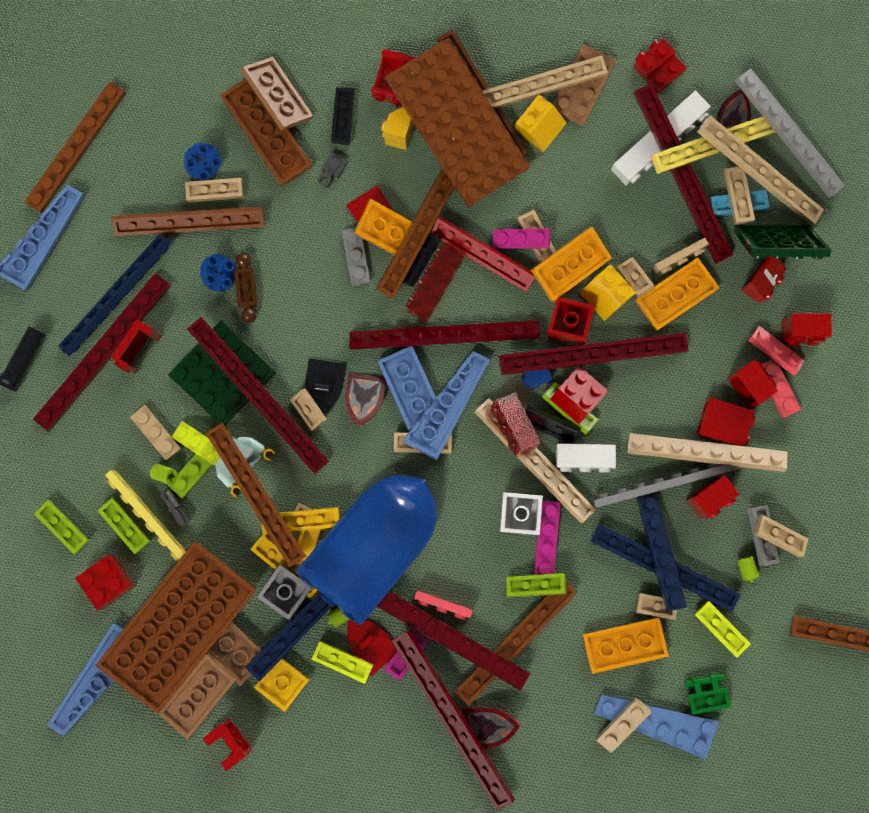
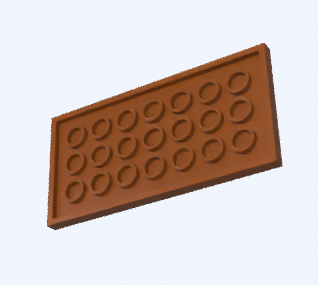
[385,38,530,208]
[95,540,257,715]

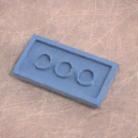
[377,346,436,431]

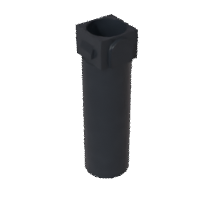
[0,326,46,392]

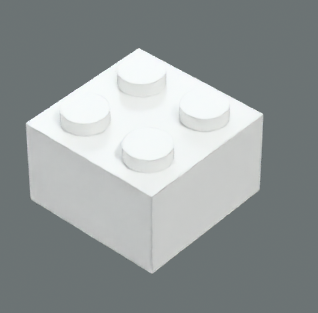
[499,492,543,535]

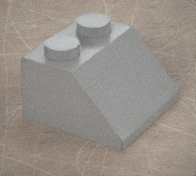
[257,565,312,620]

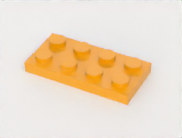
[531,227,612,301]
[635,258,720,332]
[582,617,669,674]

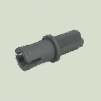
[161,490,189,527]

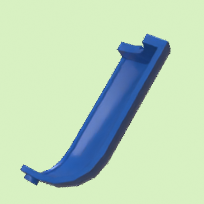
[295,475,437,625]

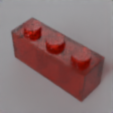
[490,392,541,457]

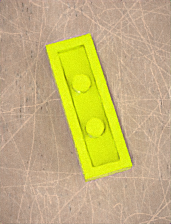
[172,421,220,466]
[694,601,751,658]
[312,640,374,684]

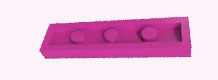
[534,500,561,575]

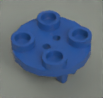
[184,142,222,181]
[200,254,235,292]

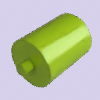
[150,464,177,485]
[737,556,760,583]
[327,607,349,628]

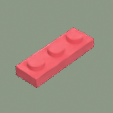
[748,326,805,376]
[762,360,801,418]
[414,590,473,620]

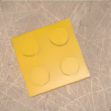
[254,658,310,712]

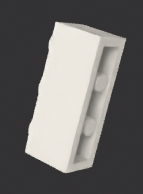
[555,444,616,473]

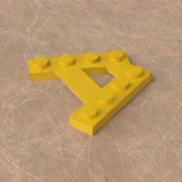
[250,507,340,599]

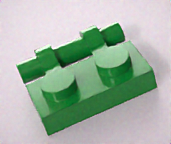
[684,672,731,715]

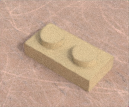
[617,257,654,298]
[290,389,327,431]
[636,593,677,620]

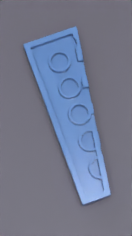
[0,185,85,291]
[403,351,490,460]
[47,623,124,736]
[593,694,719,759]

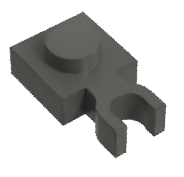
[317,152,348,188]

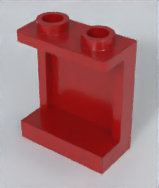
[371,49,416,107]
[111,319,162,373]
[695,397,756,446]

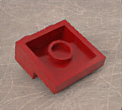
[633,38,687,94]

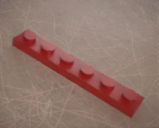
[430,216,535,292]

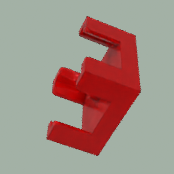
[203,718,252,771]

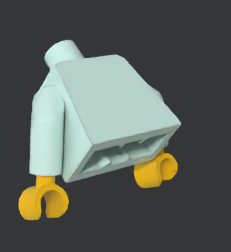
[215,437,275,497]

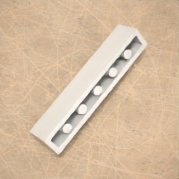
[611,90,711,186]

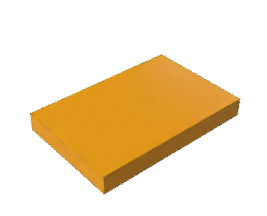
[354,199,412,255]

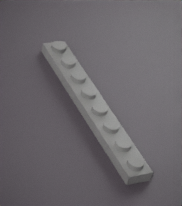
[735,68,845,198]
[592,464,744,508]

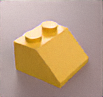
[514,94,567,152]
[381,107,414,150]
[580,264,636,321]

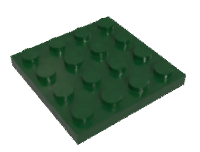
[734,225,832,259]
[168,320,276,425]

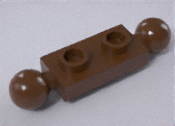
[234,253,258,323]

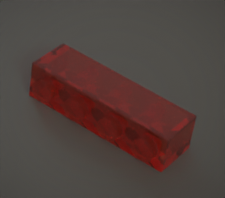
[406,244,464,323]

